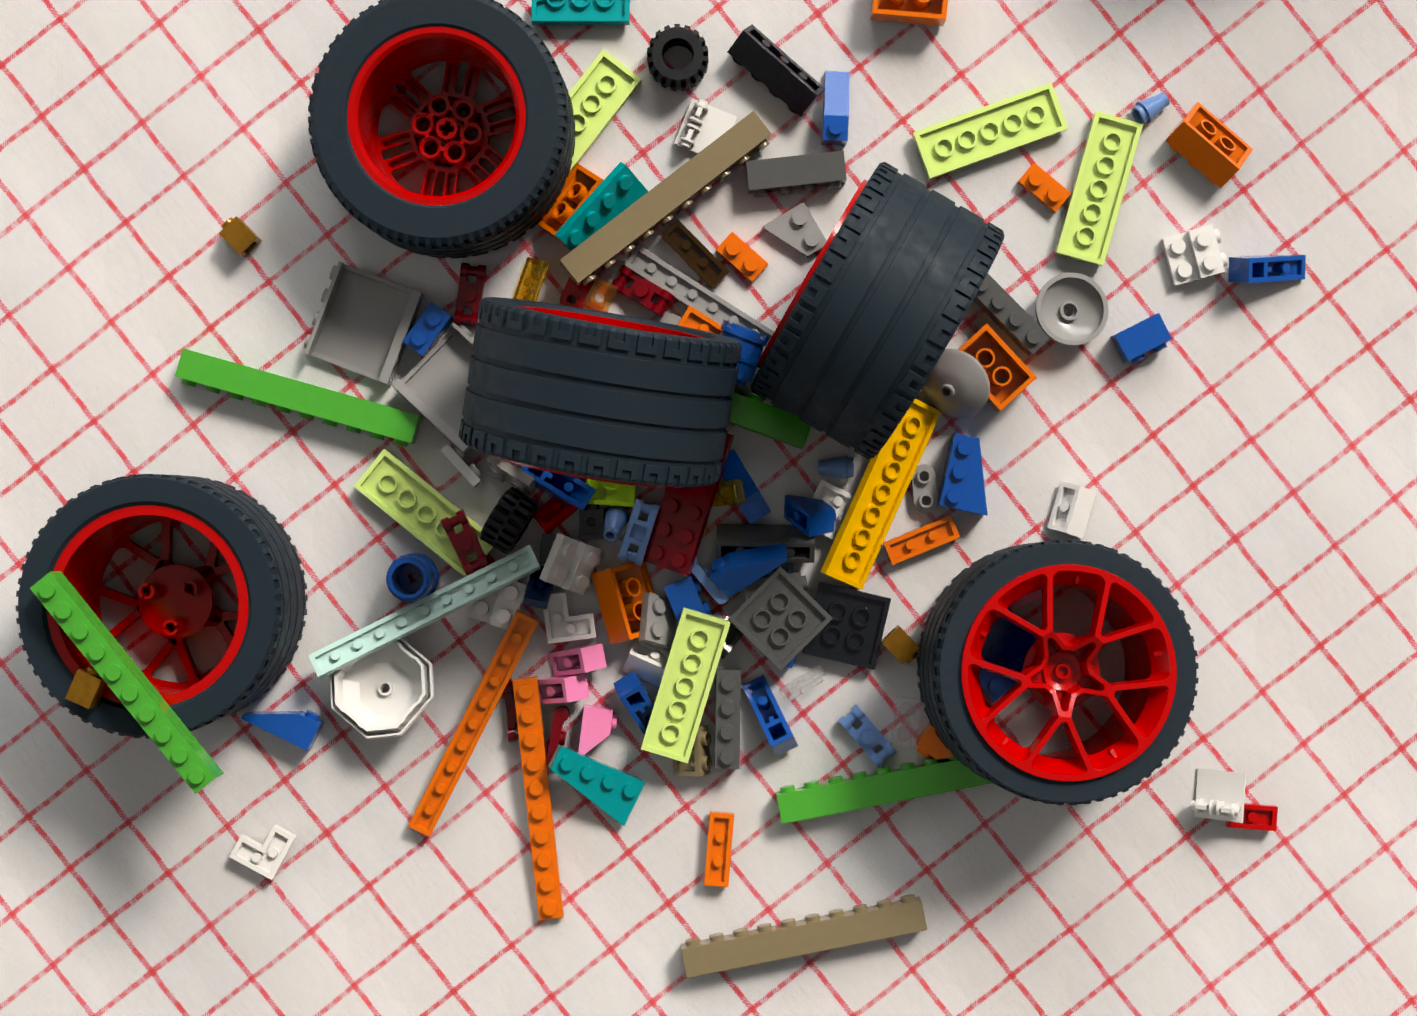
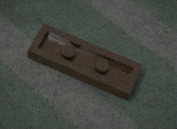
[661,219,729,289]

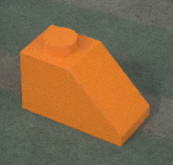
[915,723,954,760]

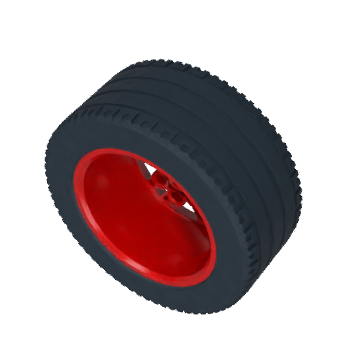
[308,0,575,259]

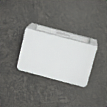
[1047,481,1096,538]
[622,637,670,687]

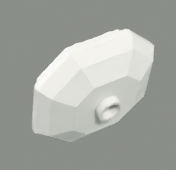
[330,638,435,740]

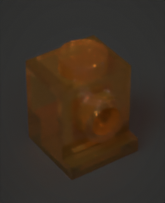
[583,277,619,312]

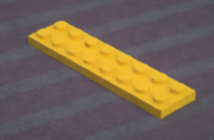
[820,398,941,590]

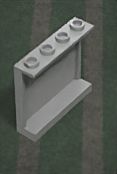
[304,261,425,386]
[392,322,474,456]

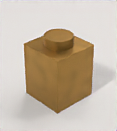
[219,216,262,257]
[881,625,919,664]
[65,666,107,709]

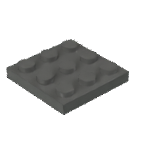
[728,566,833,671]

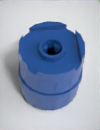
[720,320,770,386]
[386,553,440,603]

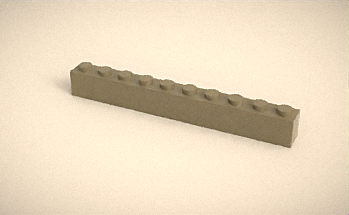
[560,111,772,287]
[681,894,927,978]

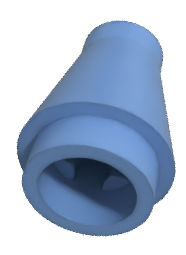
[1131,93,1170,124]
[818,455,854,480]
[603,506,628,541]

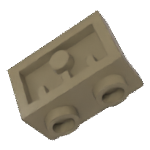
[673,725,712,777]

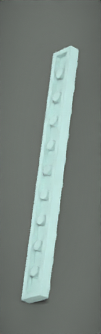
[308,545,541,679]

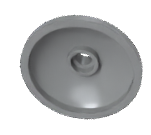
[1035,273,1109,346]
[921,349,990,418]

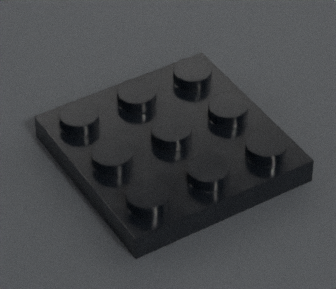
[803,582,891,670]

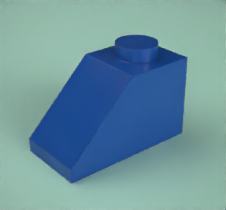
[784,495,836,537]

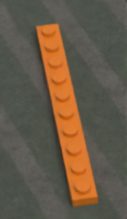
[408,609,539,837]
[512,676,564,920]

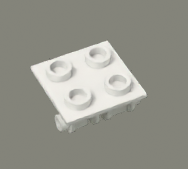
[674,98,737,153]
[1190,768,1246,823]

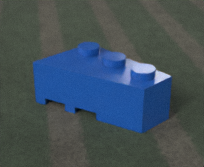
[937,433,988,516]

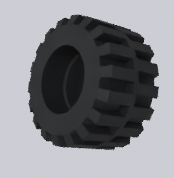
[647,24,708,91]
[480,487,538,554]

